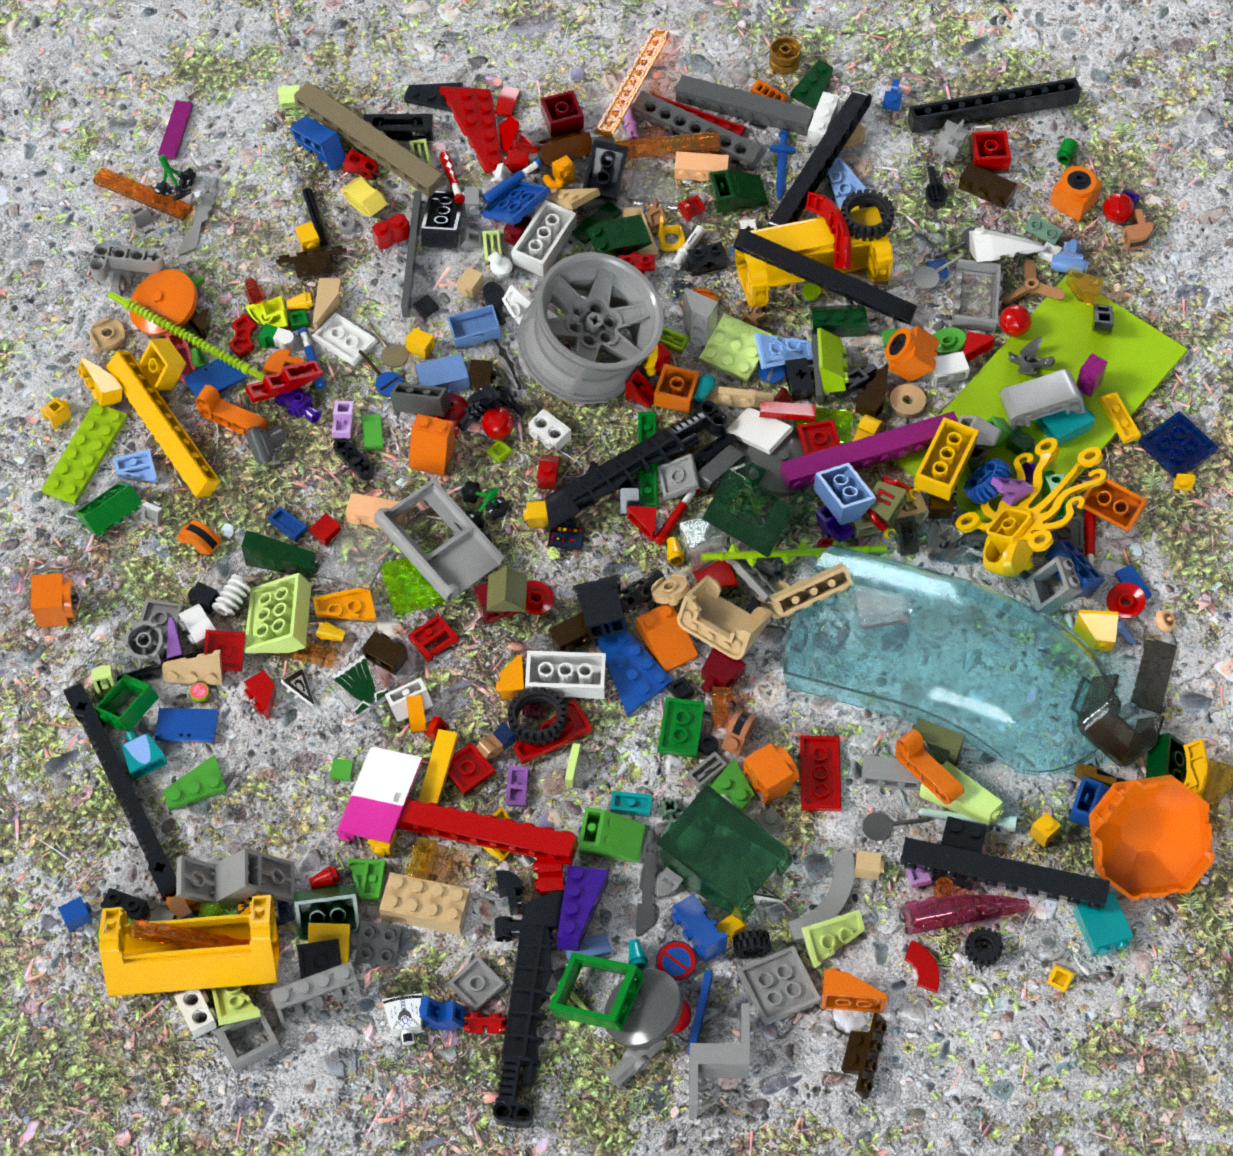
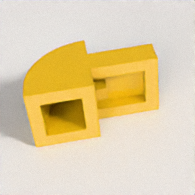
[853,414,884,441]

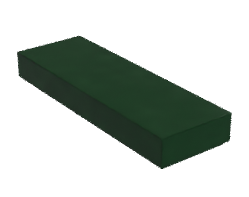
[572,201,622,245]

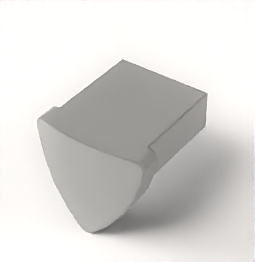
[655,867,683,898]

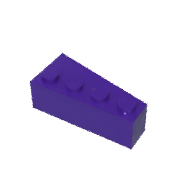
[557,865,609,951]

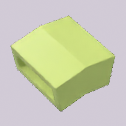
[278,85,300,109]

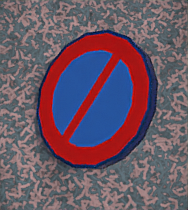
[656,940,697,982]

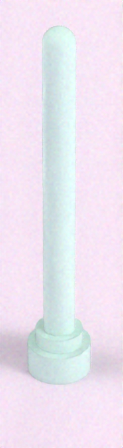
[919,808,1017,833]

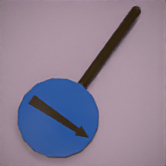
[359,350,403,397]

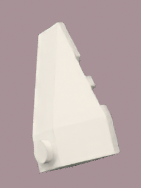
[969,228,1044,262]
[502,285,565,343]

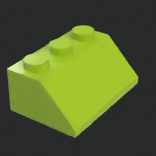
[817,328,849,393]

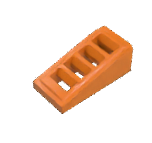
[750,79,788,102]

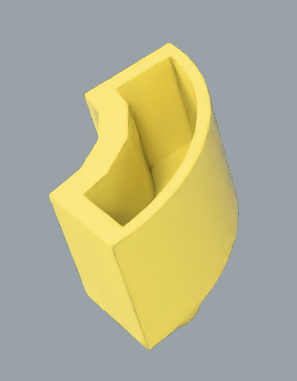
[340,176,388,216]

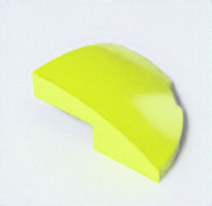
[246,296,289,328]

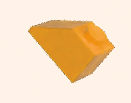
[496,655,524,700]

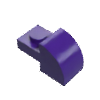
[815,506,854,543]

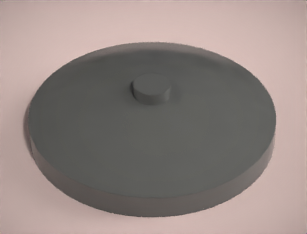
[745,431,812,496]
[604,969,683,1049]

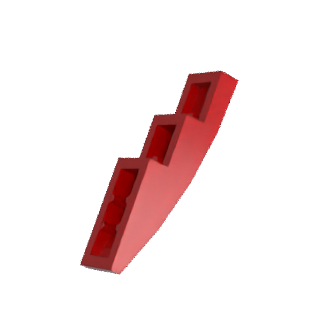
[245,360,323,403]

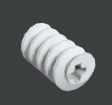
[212,574,251,616]

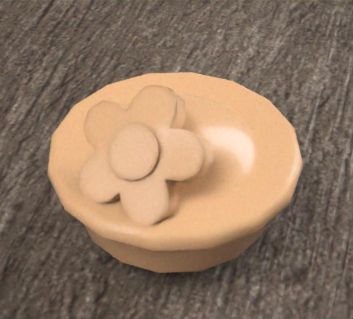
[1155,610,1176,633]

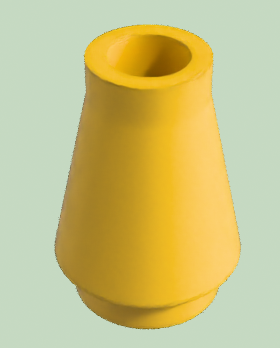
[286,291,314,310]
[666,537,685,566]
[316,621,346,642]

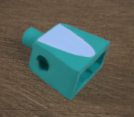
[122,730,168,781]

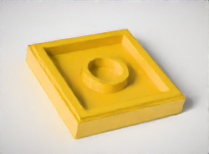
[308,923,351,964]

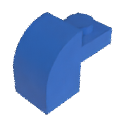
[419,996,465,1030]

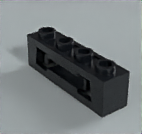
[363,113,434,141]

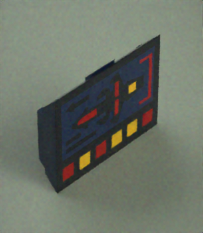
[547,525,585,550]

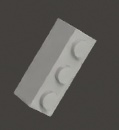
[860,754,922,791]

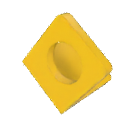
[1173,470,1196,491]

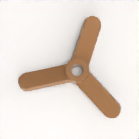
[1001,259,1066,305]

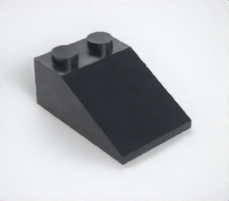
[582,139,628,202]
[932,816,988,890]

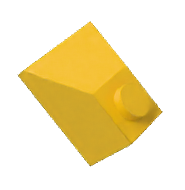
[1073,610,1118,652]

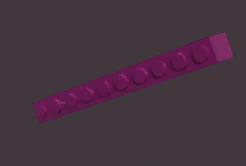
[780,411,958,491]

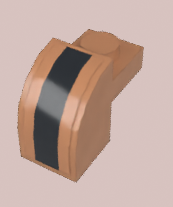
[1122,209,1153,251]
[721,709,758,756]

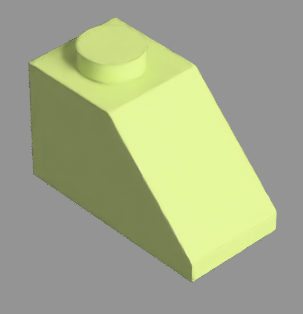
[91,664,116,698]

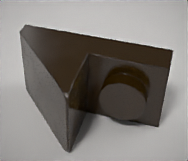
[188,308,211,340]

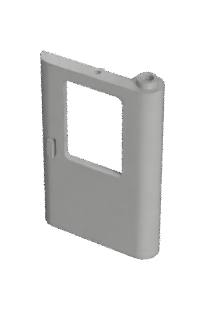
[374,479,505,602]

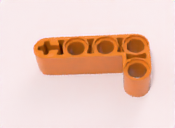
[195,385,269,436]
[895,729,964,805]

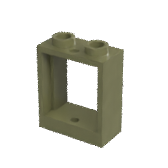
[911,718,965,766]

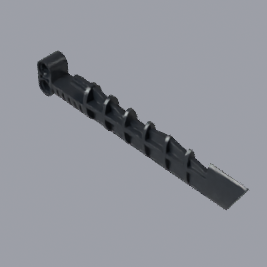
[545,400,727,529]
[493,890,564,1129]

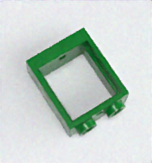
[94,674,159,732]

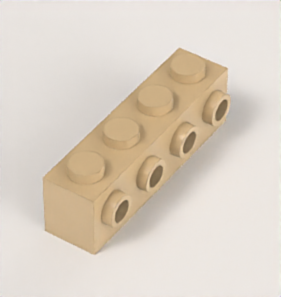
[769,563,854,617]

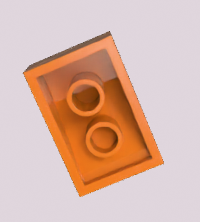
[636,604,699,673]
[821,968,887,1013]

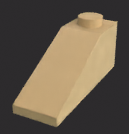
[313,278,345,332]

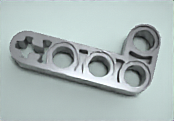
[89,243,165,281]

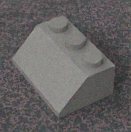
[683,288,718,348]

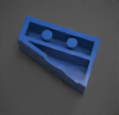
[290,115,346,171]
[1045,539,1105,598]
[671,894,727,963]

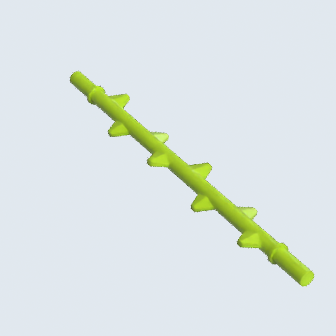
[701,540,887,566]

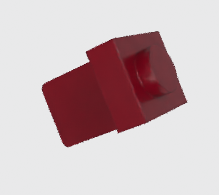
[504,216,532,246]

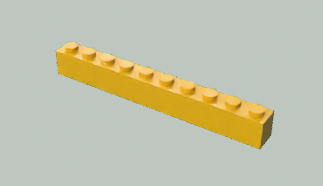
[106,351,221,497]

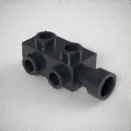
[620,570,665,613]

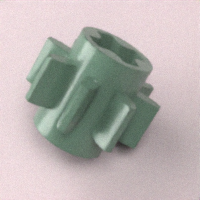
[657,796,683,821]

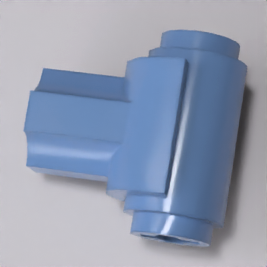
[1050,239,1089,276]

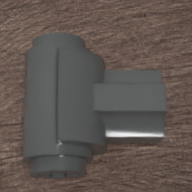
[245,425,287,465]

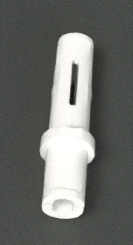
[671,225,705,270]

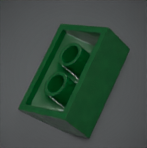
[809,305,868,337]
[1146,733,1187,783]
[294,884,360,940]

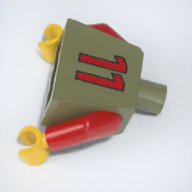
[867,480,920,540]

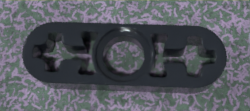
[333,438,374,481]

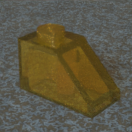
[1066,269,1104,306]

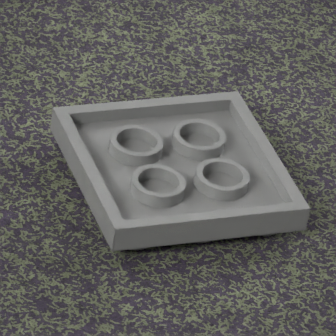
[737,945,821,1026]

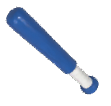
[483,158,543,203]
[298,327,326,389]

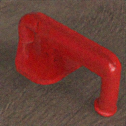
[499,116,540,153]

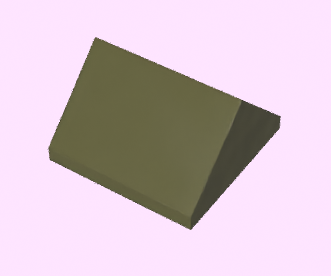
[486,566,527,612]

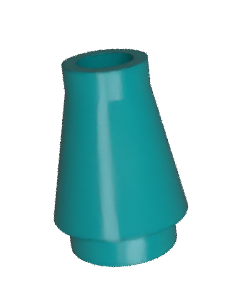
[693,374,716,402]
[628,939,649,970]

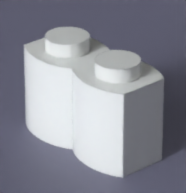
[177,604,216,649]

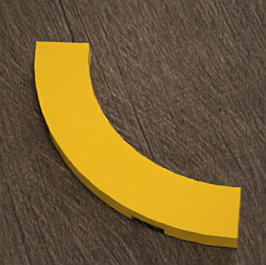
[1183,738,1208,797]

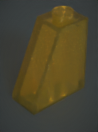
[1201,759,1233,813]

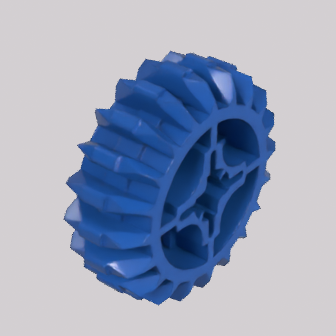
[963,458,1012,504]

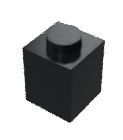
[188,581,219,615]

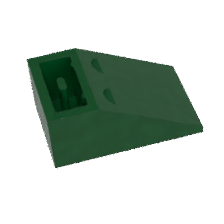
[709,170,769,213]

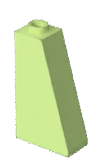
[920,761,1003,825]

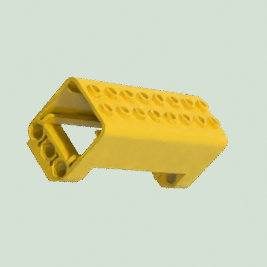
[735,206,893,309]
[99,895,280,997]

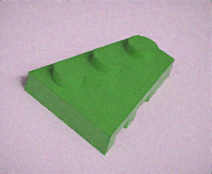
[163,755,227,811]

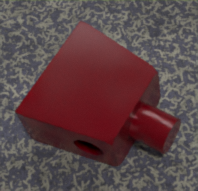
[701,648,746,694]

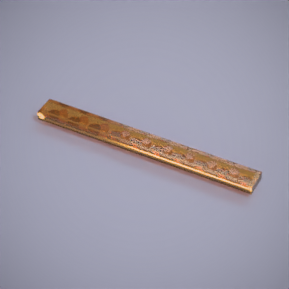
[595,28,670,137]

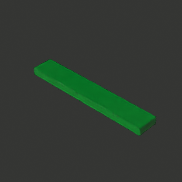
[638,411,658,510]

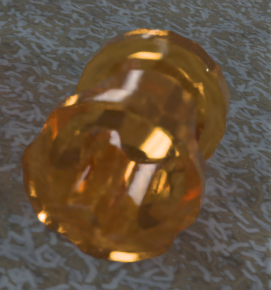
[933,877,954,901]

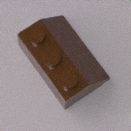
[534,130,593,168]

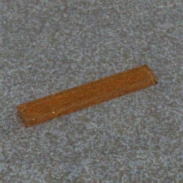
[615,131,720,159]
[93,168,192,221]

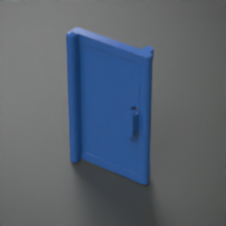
[183,352,248,397]
[155,708,219,742]

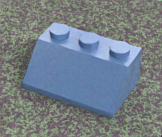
[814,463,876,525]

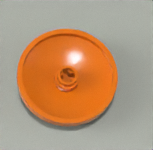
[129,269,198,337]

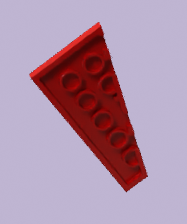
[439,86,502,174]

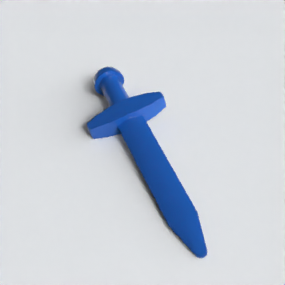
[770,129,796,200]

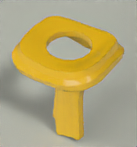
[657,216,685,252]

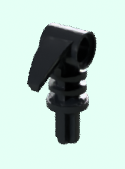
[457,384,501,431]

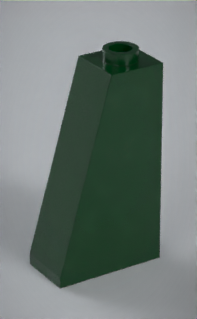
[241,530,319,578]

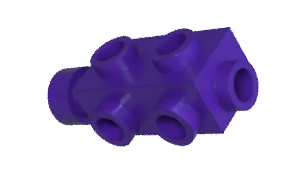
[274,388,322,424]

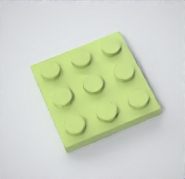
[699,313,773,383]

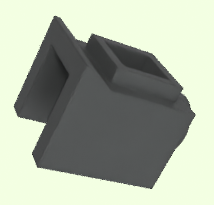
[754,546,783,579]

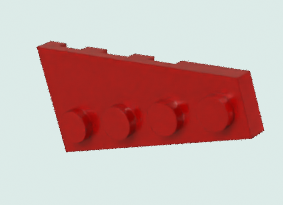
[513,698,593,765]

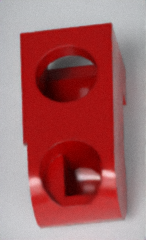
[343,149,379,179]

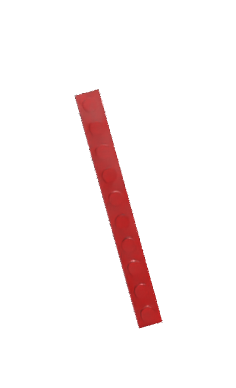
[396,799,578,865]

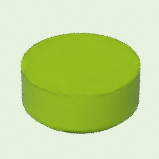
[803,283,821,301]

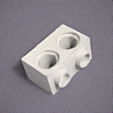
[528,409,571,453]
[174,989,217,1039]

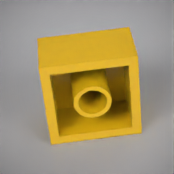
[139,338,186,391]

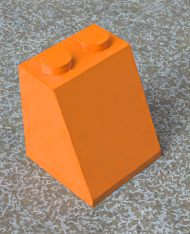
[409,413,456,476]

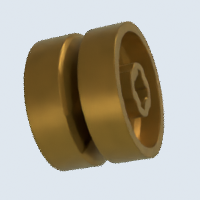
[769,37,801,75]

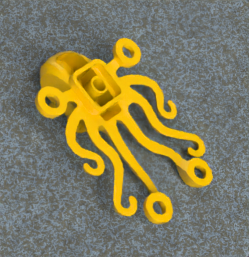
[955,438,1106,577]

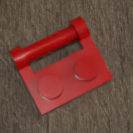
[407,614,460,663]

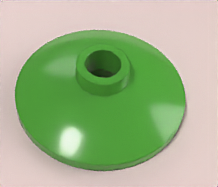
[933,327,966,354]

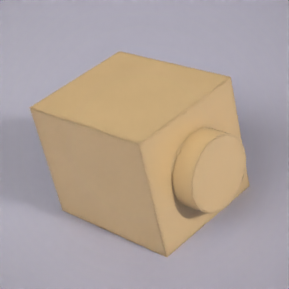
[457,267,484,299]
[854,850,885,880]

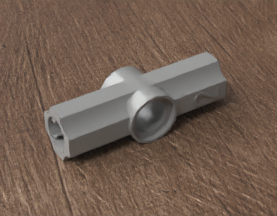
[607,1040,665,1088]

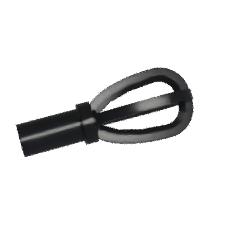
[495,385,526,417]

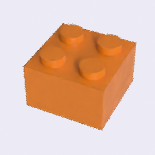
[654,364,700,414]

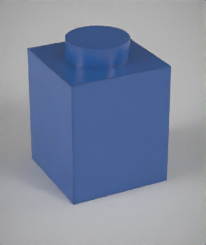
[58,896,93,932]

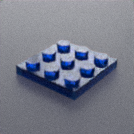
[1138,411,1219,478]

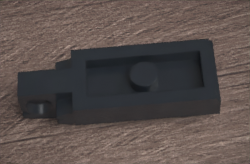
[833,364,878,400]
[694,433,738,470]

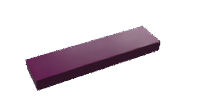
[158,100,193,160]

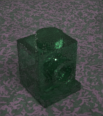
[1006,425,1036,456]

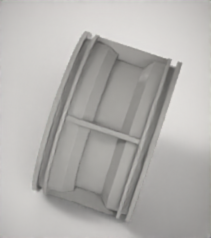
[518,252,664,404]

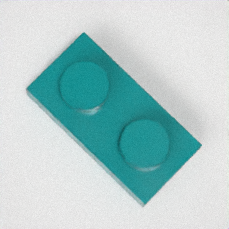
[610,791,652,817]

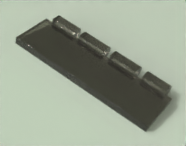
[1131,639,1177,714]

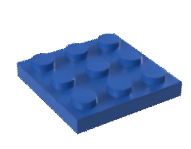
[481,181,551,224]

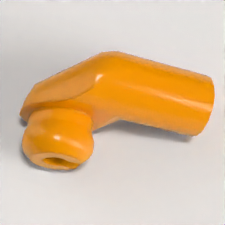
[542,174,565,189]

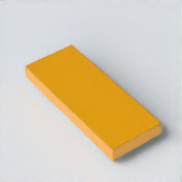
[406,695,427,732]

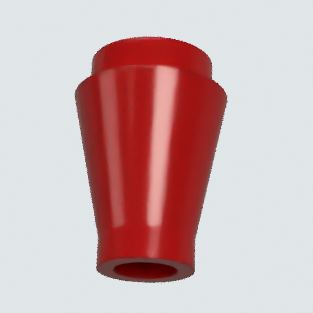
[309,866,341,890]

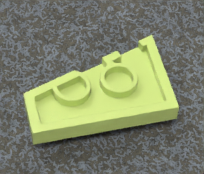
[801,910,865,968]
[211,986,261,1026]

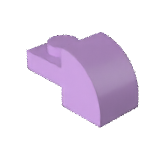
[332,401,354,438]

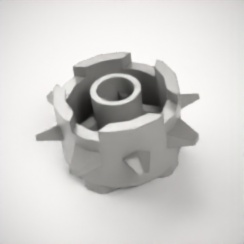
[932,120,969,164]
[120,616,168,668]

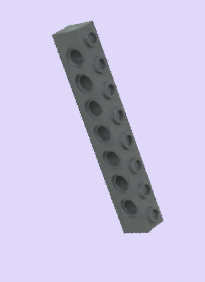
[632,91,763,171]

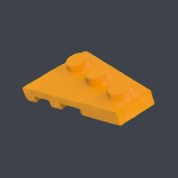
[312,586,377,622]

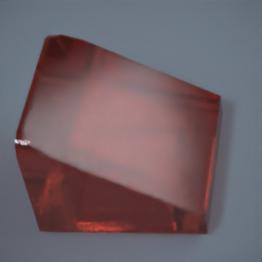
[773,387,793,403]

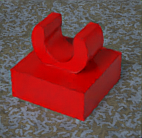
[423,716,450,741]

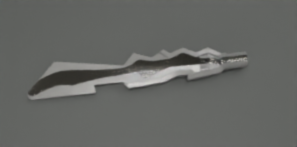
[490,338,523,390]

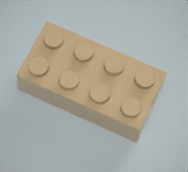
[379,872,471,936]

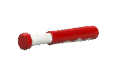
[439,151,465,203]
[654,488,700,545]
[1084,510,1096,567]

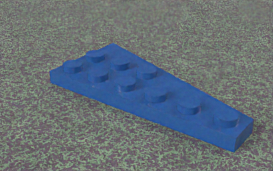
[596,630,673,716]

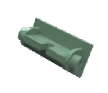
[1024,214,1063,246]

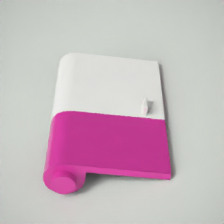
[336,747,423,844]

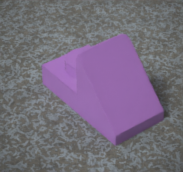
[991,477,1034,506]

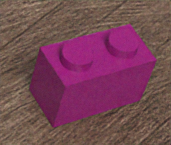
[1076,353,1108,397]

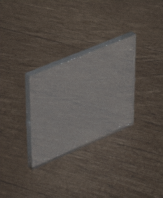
[317,522,394,590]

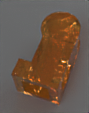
[711,687,732,727]

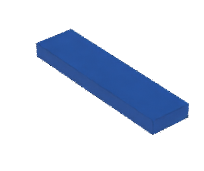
[687,969,713,1055]

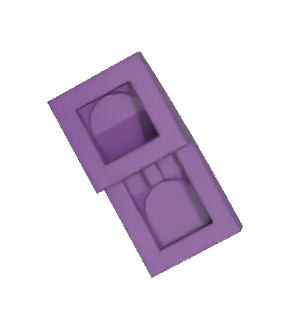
[506,766,529,806]

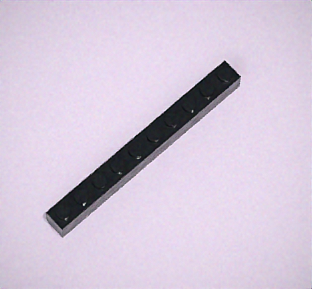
[907,77,1081,133]
[900,837,1110,910]

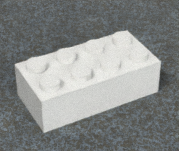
[511,200,577,277]
[525,651,606,699]

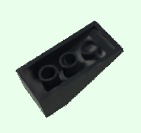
[421,191,465,249]

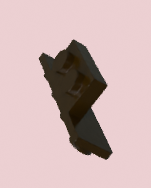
[276,246,347,279]
[841,1013,887,1099]

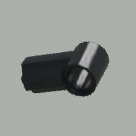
[494,916,525,942]

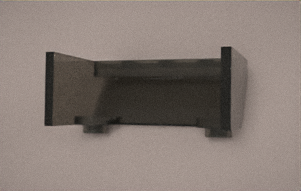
[1077,674,1165,767]

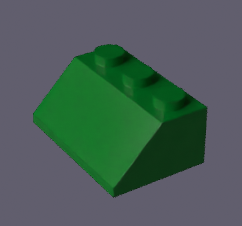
[73,482,142,536]

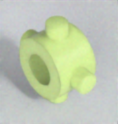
[546,546,560,560]

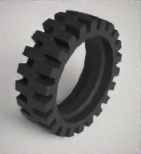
[841,189,894,241]
[508,687,567,746]

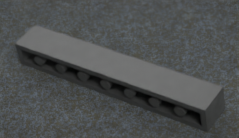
[675,75,814,136]

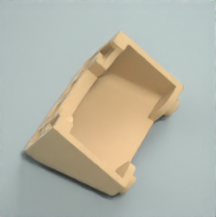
[677,575,773,660]

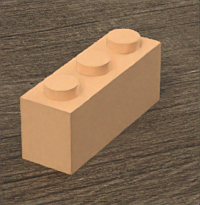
[674,151,729,181]
[345,493,407,528]

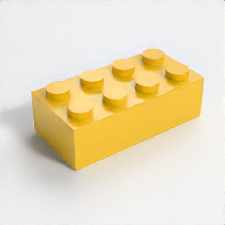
[914,417,979,501]

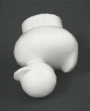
[488,252,513,278]

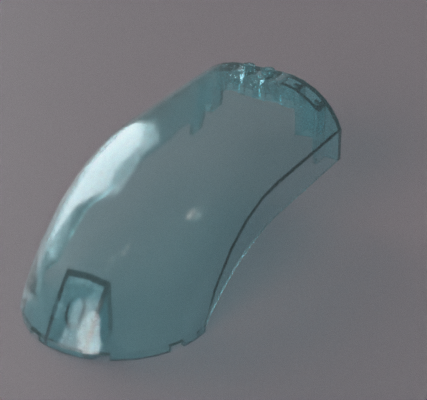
[783,545,1120,775]

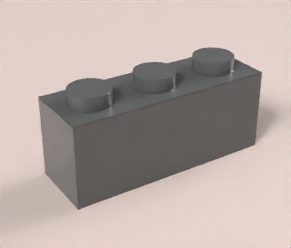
[390,382,451,417]

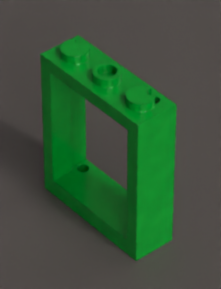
[549,952,645,1032]

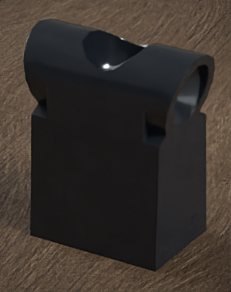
[573,574,628,640]

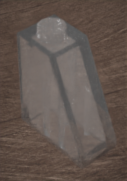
[854,585,912,630]

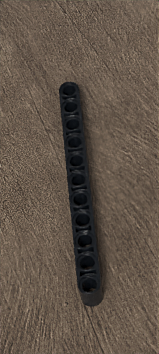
[768,90,872,227]
[733,229,917,324]

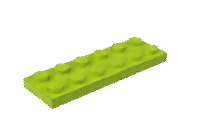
[41,402,128,505]

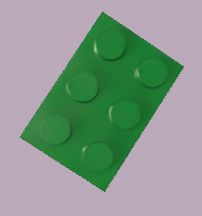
[657,697,705,758]

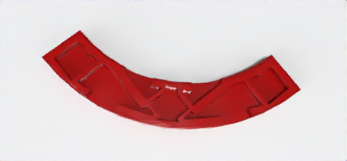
[806,192,852,270]

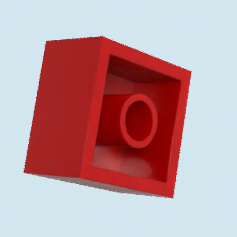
[969,130,1011,172]

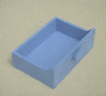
[447,304,502,349]
[415,354,470,395]

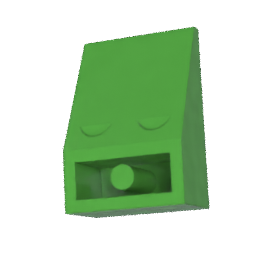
[578,807,645,863]

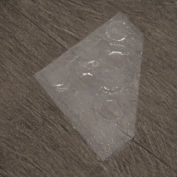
[629,157,683,209]

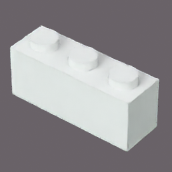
[807,92,840,146]

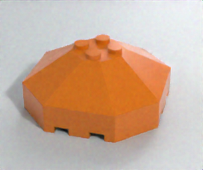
[1089,775,1215,901]

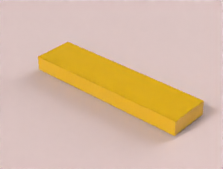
[418,729,459,805]

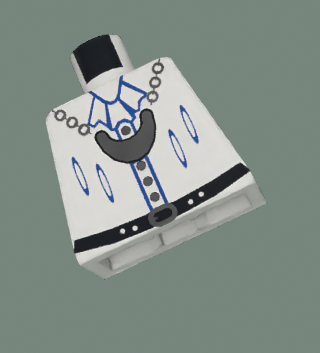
[382,993,423,1046]

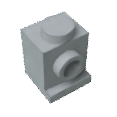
[465,187,483,215]

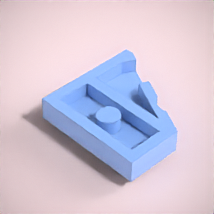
[113,449,158,483]

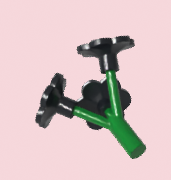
[152,155,196,202]
[461,481,509,528]

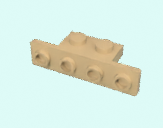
[700,387,774,409]

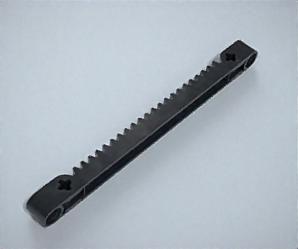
[63,682,176,902]

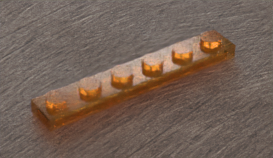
[130,919,250,949]

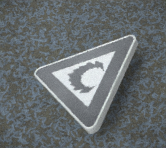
[281,669,315,706]
[745,876,784,904]

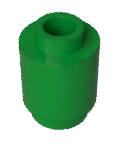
[1057,138,1079,165]

